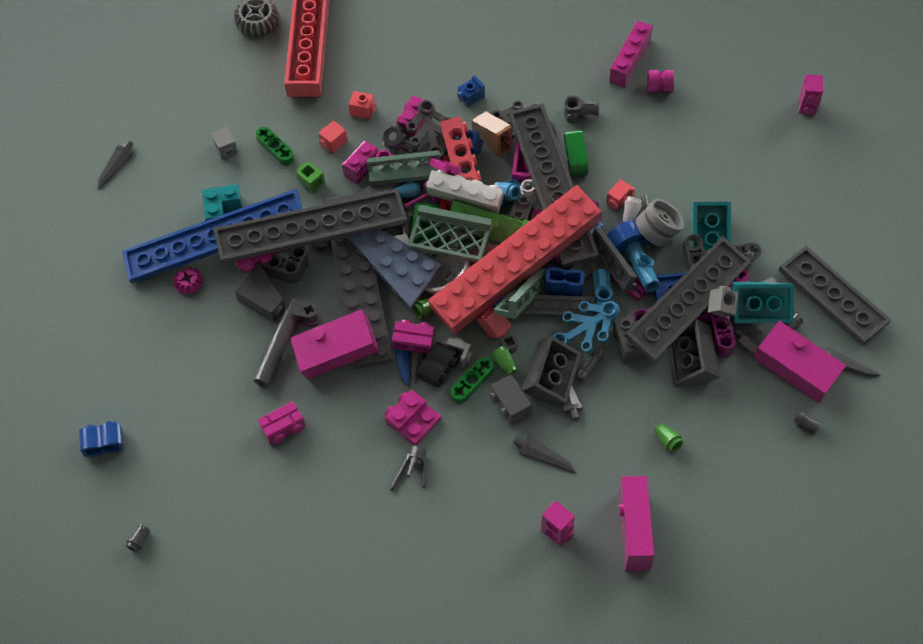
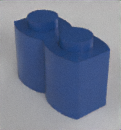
[545,267,585,297]
[79,421,124,457]

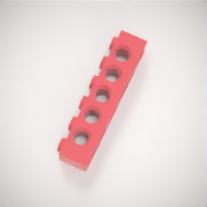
[440,116,482,181]

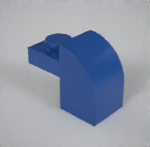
[607,221,649,254]

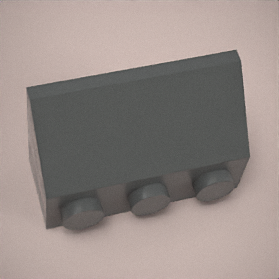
[668,319,720,387]
[522,335,582,404]

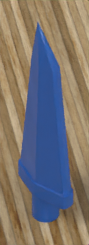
[391,335,410,386]

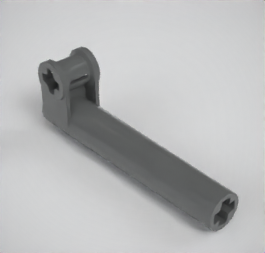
[254,298,321,387]

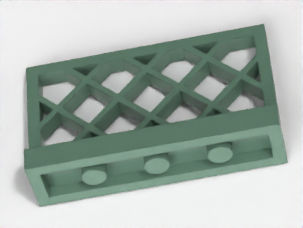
[407,205,493,262]

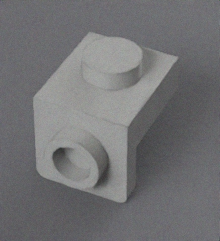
[446,337,473,369]

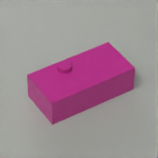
[291,309,379,379]
[753,321,846,403]
[618,476,654,571]

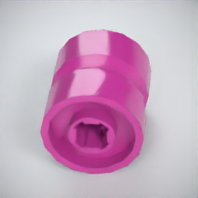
[647,70,674,93]

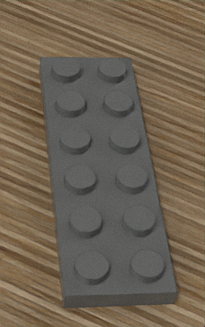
[779,246,891,345]

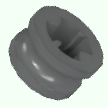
[501,334,518,354]

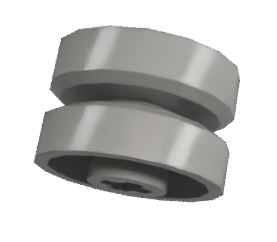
[636,199,684,247]

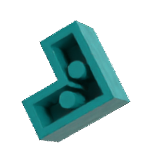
[202,184,243,221]

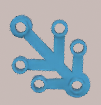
[553,301,620,354]

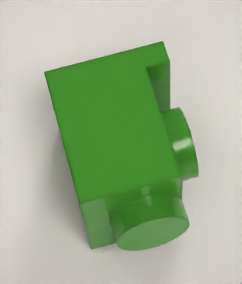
[295,161,325,194]

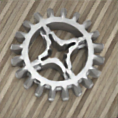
[234,0,279,37]

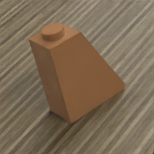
[472,112,512,157]

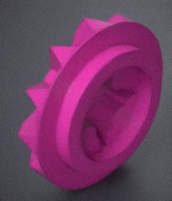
[173,266,203,294]

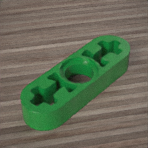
[256,127,294,165]
[450,357,494,404]

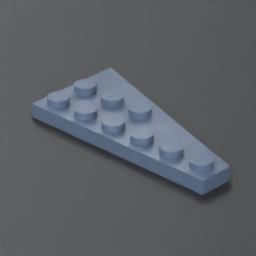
[346,229,441,310]

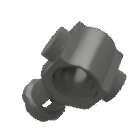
[564,95,599,121]
[382,123,418,154]

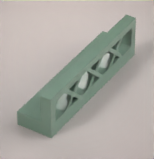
[367,151,440,186]
[494,268,546,319]

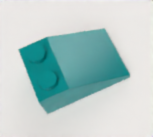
[690,202,731,251]
[731,282,794,323]

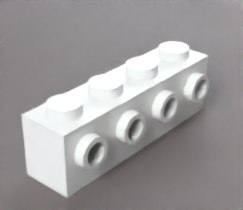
[426,170,504,213]

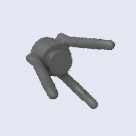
[390,446,429,490]

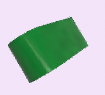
[564,130,589,176]

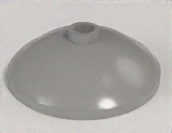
[425,248,470,293]

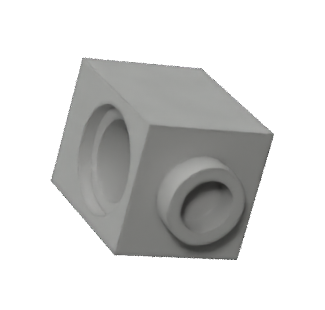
[211,127,238,159]
[708,286,738,317]

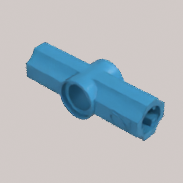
[625,242,660,293]
[592,269,614,326]

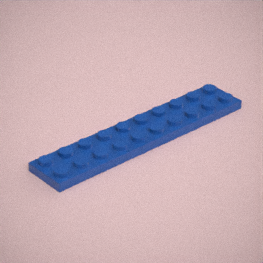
[122,189,303,284]

